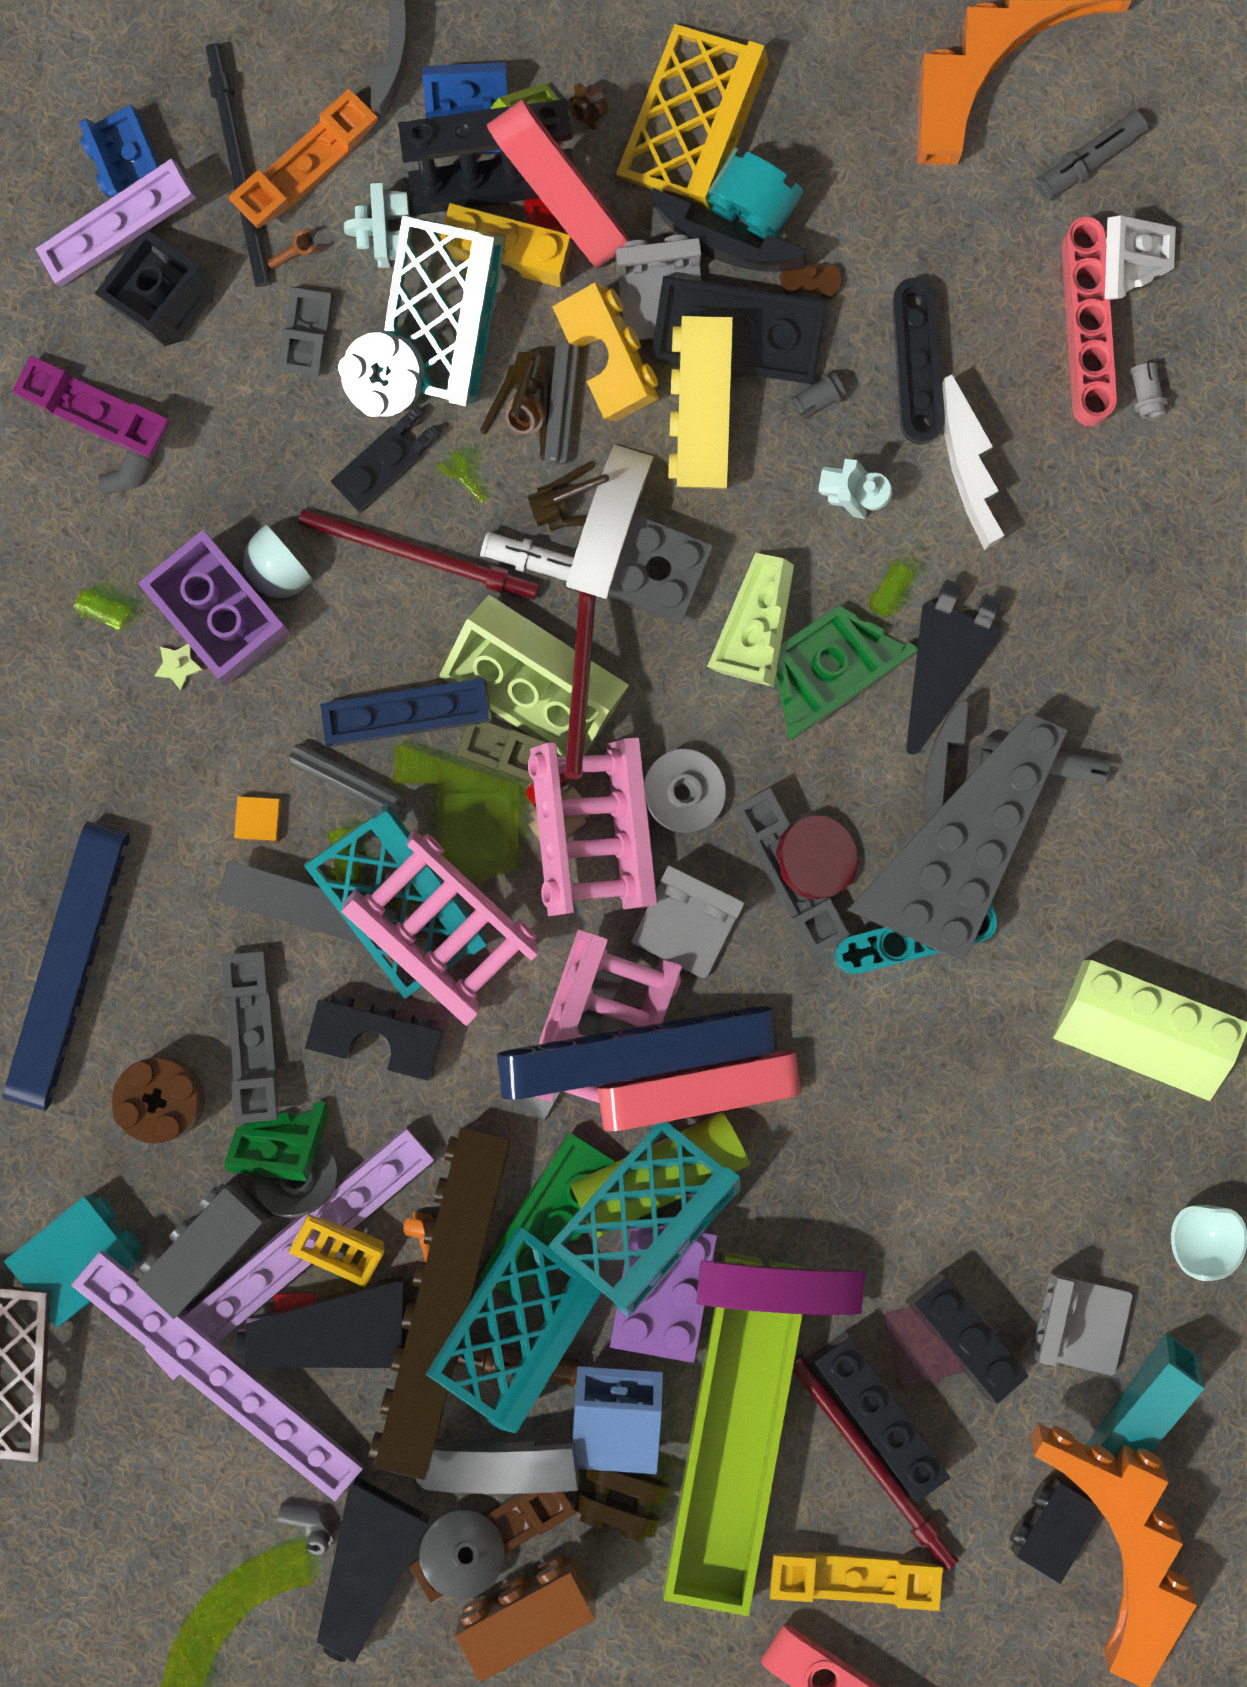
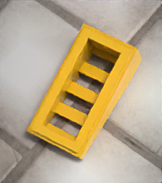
[289,1214,385,1287]

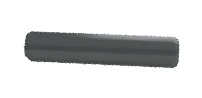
[544,342,580,465]
[288,744,405,815]

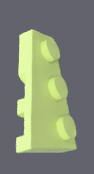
[707,553,794,687]

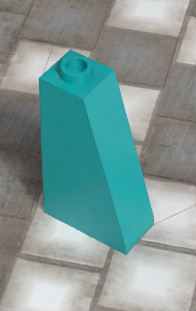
[1086,1333,1205,1459]

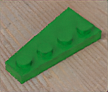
[478,1131,617,1298]

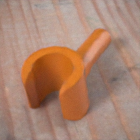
[404,1212,435,1262]

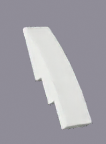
[941,375,1004,550]

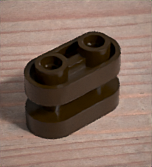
[575,1470,671,1542]

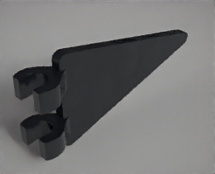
[906,579,1001,755]

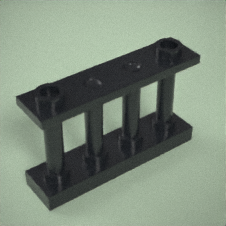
[398,99,574,216]

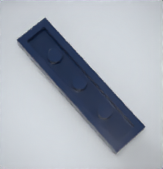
[320,678,492,747]

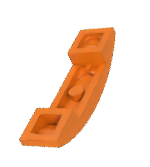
[228,89,378,229]

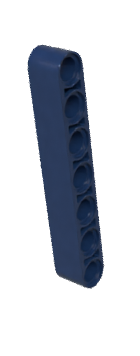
[3,821,130,1111]
[496,1006,777,1100]

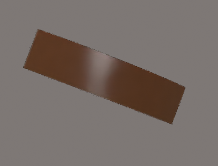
[409,1491,576,1603]

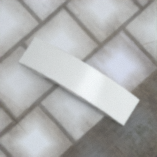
[566,444,654,599]

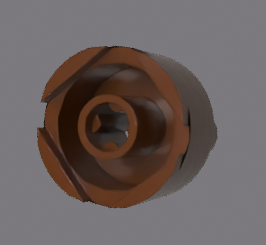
[112,1057,205,1144]

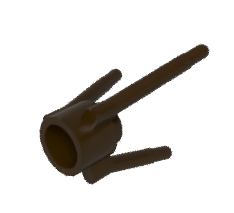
[480,352,553,460]
[528,461,634,531]

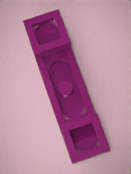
[12,355,171,459]
[696,1260,865,1315]

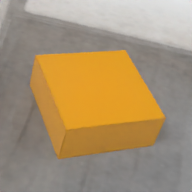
[234,796,281,842]

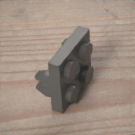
[608,514,713,625]

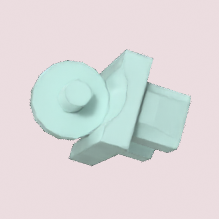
[344,183,411,268]
[819,459,892,519]

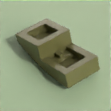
[455,722,546,783]

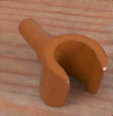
[267,229,325,269]

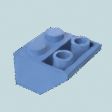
[572,1366,663,1474]

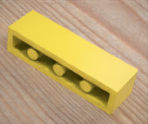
[668,316,733,489]

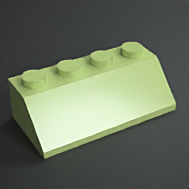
[439,595,629,757]
[1053,960,1247,1101]

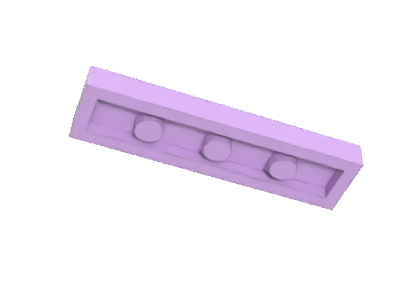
[35,159,197,287]

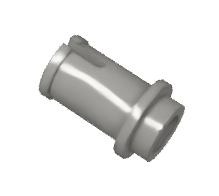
[1130,363,1168,419]

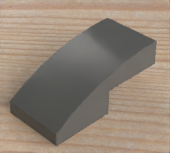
[278,287,334,376]

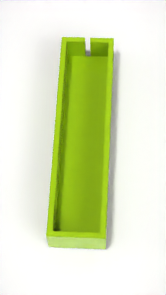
[663,1252,807,1616]

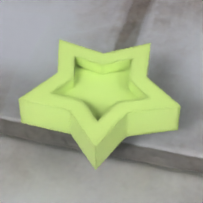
[154,644,203,691]

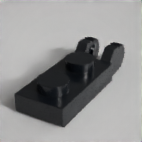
[330,406,442,514]

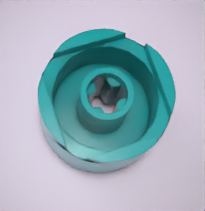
[708,148,804,242]

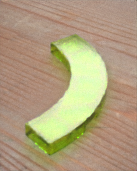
[160,1540,312,1687]

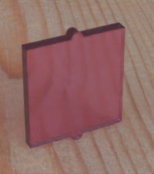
[884,1308,964,1388]

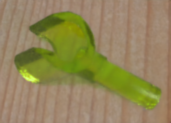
[436,451,487,504]

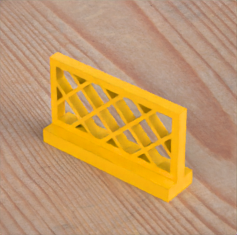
[616,24,769,213]

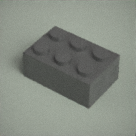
[136,1181,274,1319]

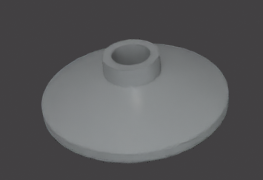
[644,749,726,833]

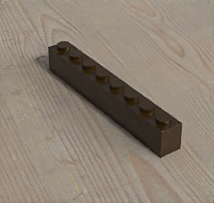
[369,1127,510,1480]

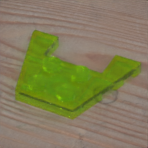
[392,745,520,909]

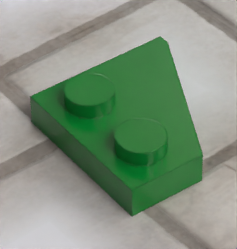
[224,1102,329,1181]

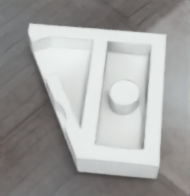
[1105,215,1176,300]

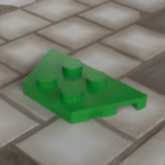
[776,605,918,741]

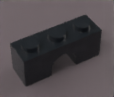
[305,993,444,1081]
[905,1274,1029,1404]

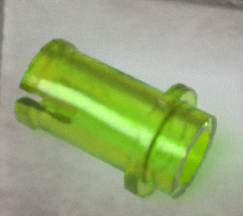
[867,562,915,618]
[74,588,131,632]
[326,828,364,882]

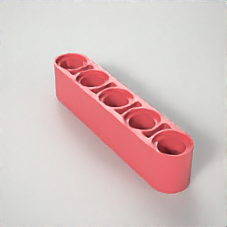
[487,99,629,269]
[1061,217,1117,427]
[597,1050,802,1131]

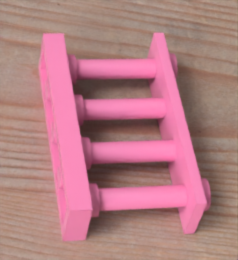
[528,738,657,917]
[341,829,537,1026]
[536,930,682,1103]

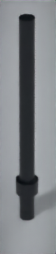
[205,43,271,287]

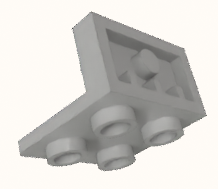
[632,865,744,978]
[1031,1273,1133,1376]

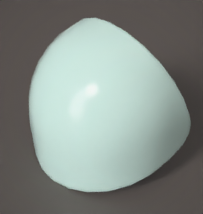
[243,524,313,599]
[1171,1205,1247,1281]

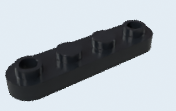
[892,277,944,445]

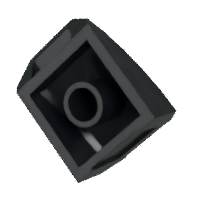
[94,230,216,346]

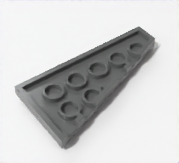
[847,713,1068,962]

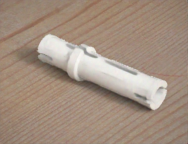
[480,531,574,581]

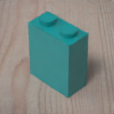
[4,1193,144,1328]

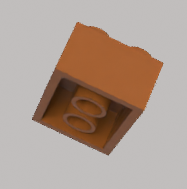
[455,1554,596,1683]

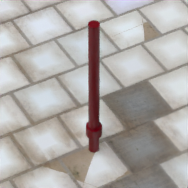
[298,508,540,600]
[565,590,596,779]
[793,1355,959,1571]

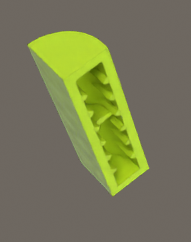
[570,1112,751,1238]

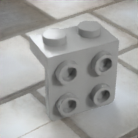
[616,235,701,341]

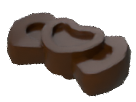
[779,263,843,299]

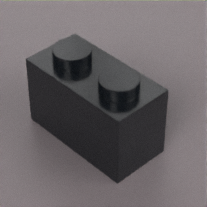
[1010,1475,1102,1584]

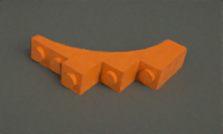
[916,0,1132,165]
[1030,1423,1197,1687]

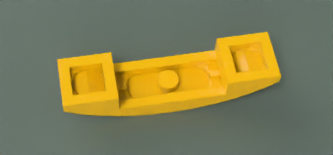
[769,1552,943,1611]

